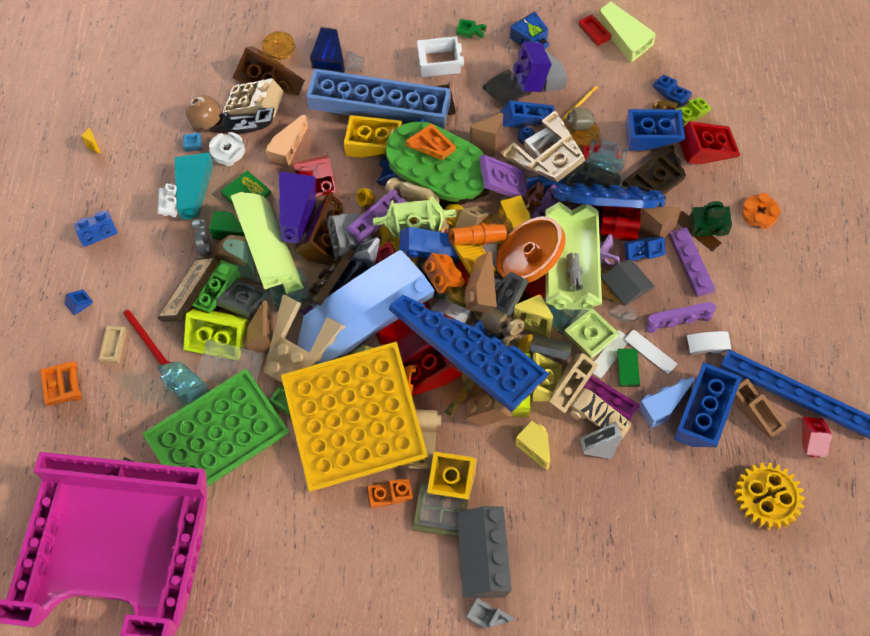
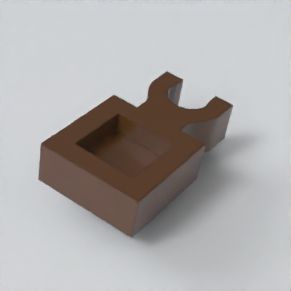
[525,182,544,213]

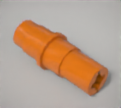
[448,223,507,246]

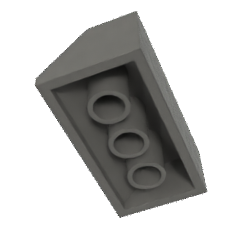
[456,506,512,598]

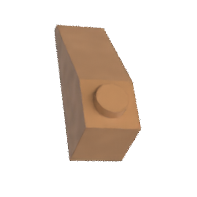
[465,251,497,313]

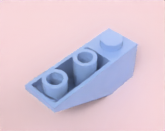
[639,377,695,428]

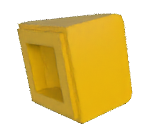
[81,128,101,153]
[516,334,533,353]

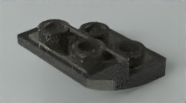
[482,70,531,107]

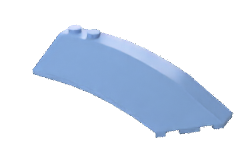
[297,250,434,365]

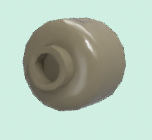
[567,107,594,131]

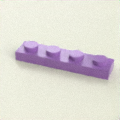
[668,227,715,297]

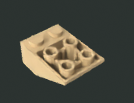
[223,78,284,118]

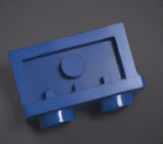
[74,211,118,247]

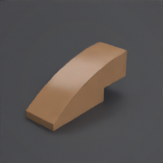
[733,378,787,439]

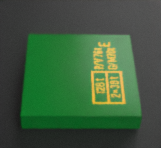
[221,170,272,205]

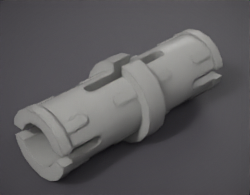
[566,253,583,291]

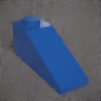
[500,101,555,128]

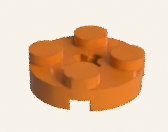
[742,193,781,229]

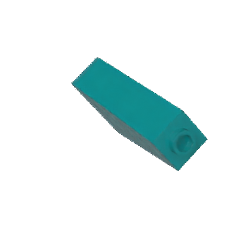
[174,152,213,220]

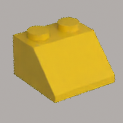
[427,451,477,500]

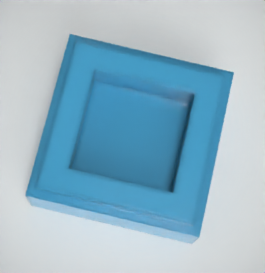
[183,133,202,152]

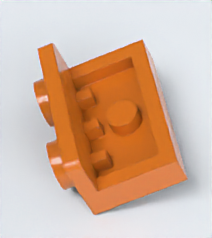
[422,253,466,294]

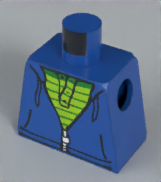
[510,11,549,49]

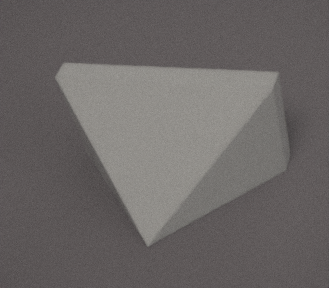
[351,237,380,268]
[580,422,622,459]

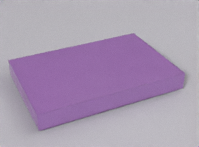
[479,154,527,202]

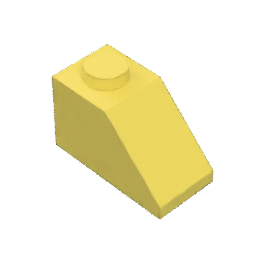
[515,421,550,470]

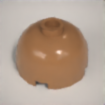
[186,95,222,130]

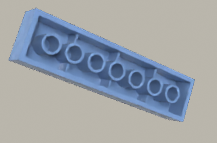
[306,69,451,129]

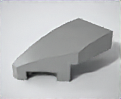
[465,598,514,629]

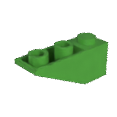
[193,260,241,313]

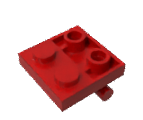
[600,206,641,241]

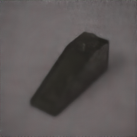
[563,161,621,188]

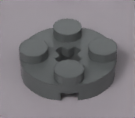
[192,219,211,256]

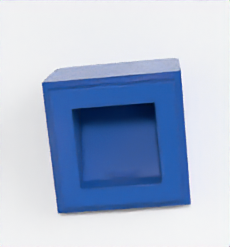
[65,289,93,315]

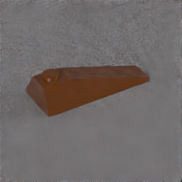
[233,46,305,96]
[295,192,342,265]

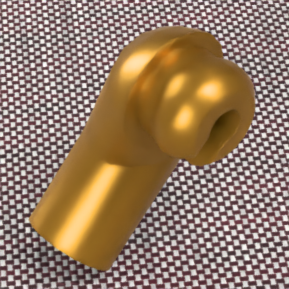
[652,100,678,110]

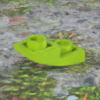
[675,97,712,126]

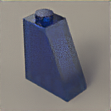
[310,27,345,73]

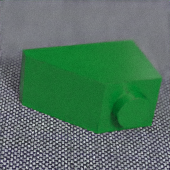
[209,211,245,240]

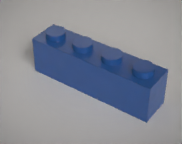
[399,227,461,265]

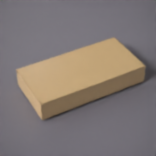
[98,326,127,364]

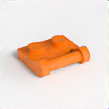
[40,361,82,407]

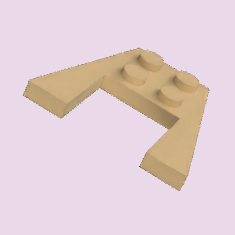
[500,110,586,182]
[264,294,346,383]

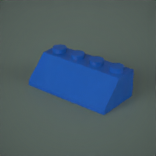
[673,362,742,447]

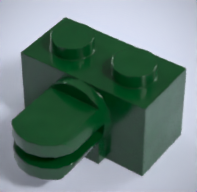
[689,201,732,237]

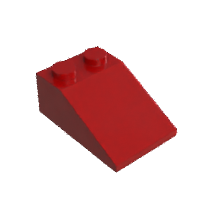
[679,121,740,164]

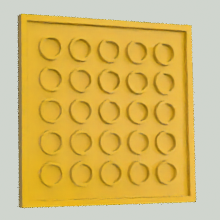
[281,342,429,492]

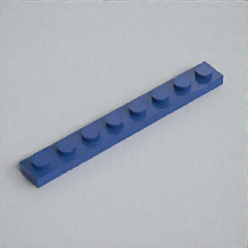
[720,349,870,439]

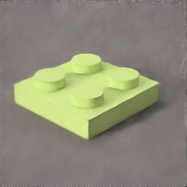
[564,309,619,359]

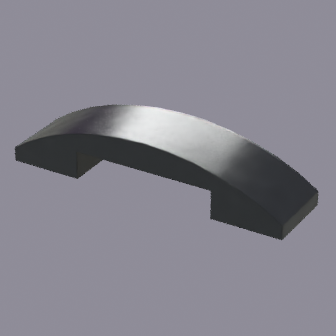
[209,107,275,134]

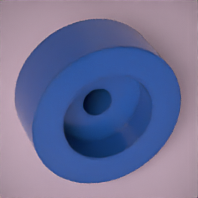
[518,127,535,145]

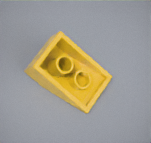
[344,115,402,158]

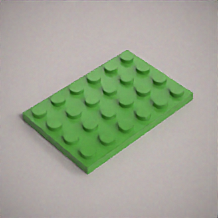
[142,369,290,487]

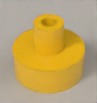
[356,188,375,206]

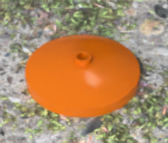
[496,217,566,283]

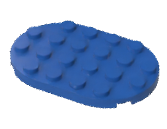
[554,183,666,208]

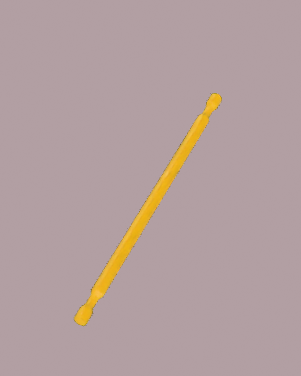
[561,86,598,121]

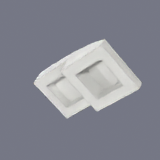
[687,331,732,356]

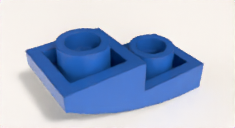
[653,74,692,106]

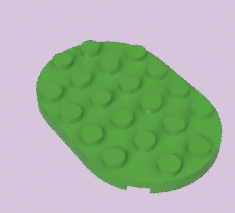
[386,122,485,202]

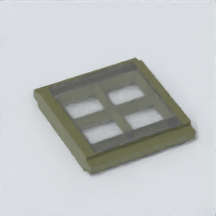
[413,482,468,537]

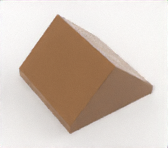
[470,112,503,156]
[639,206,681,238]

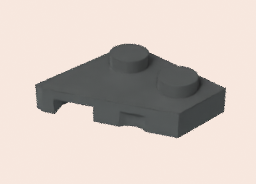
[495,272,529,316]

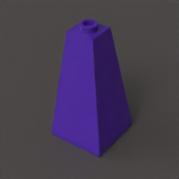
[279,171,316,244]

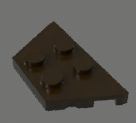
[622,144,686,194]
[306,248,356,306]

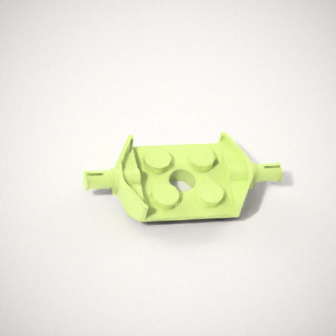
[373,196,456,238]

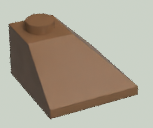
[243,301,273,354]

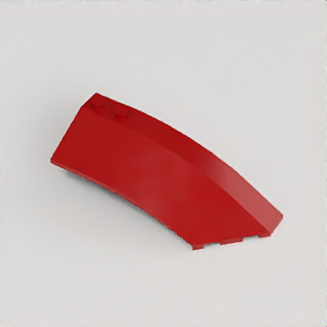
[367,241,463,397]

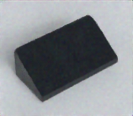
[331,260,367,292]

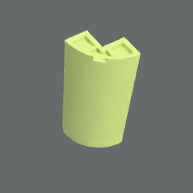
[231,192,304,294]
[545,202,602,310]

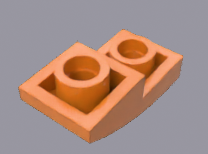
[367,479,413,508]

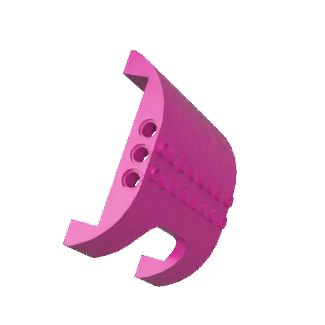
[0,452,207,636]

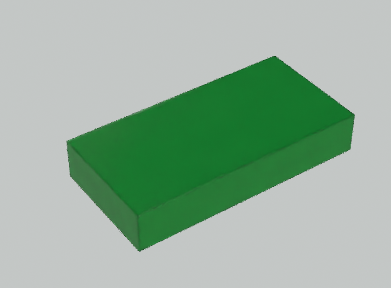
[617,349,640,387]

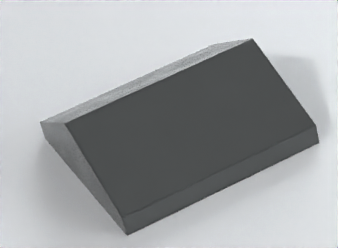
[601,259,655,307]

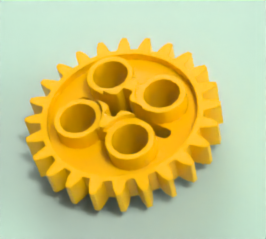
[734,462,805,530]

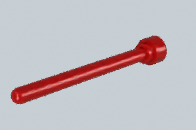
[123,309,178,379]

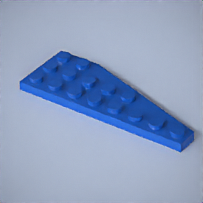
[388,295,549,413]

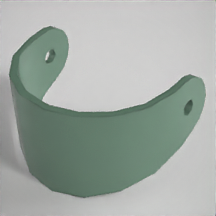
[223,239,256,278]

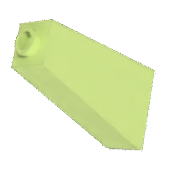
[598,2,656,63]

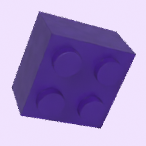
[513,42,552,92]

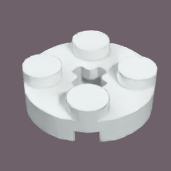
[209,132,245,166]

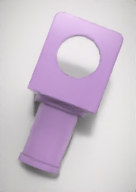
[600,234,620,268]

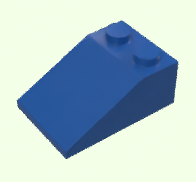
[625,109,685,151]

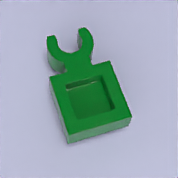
[456,19,487,38]

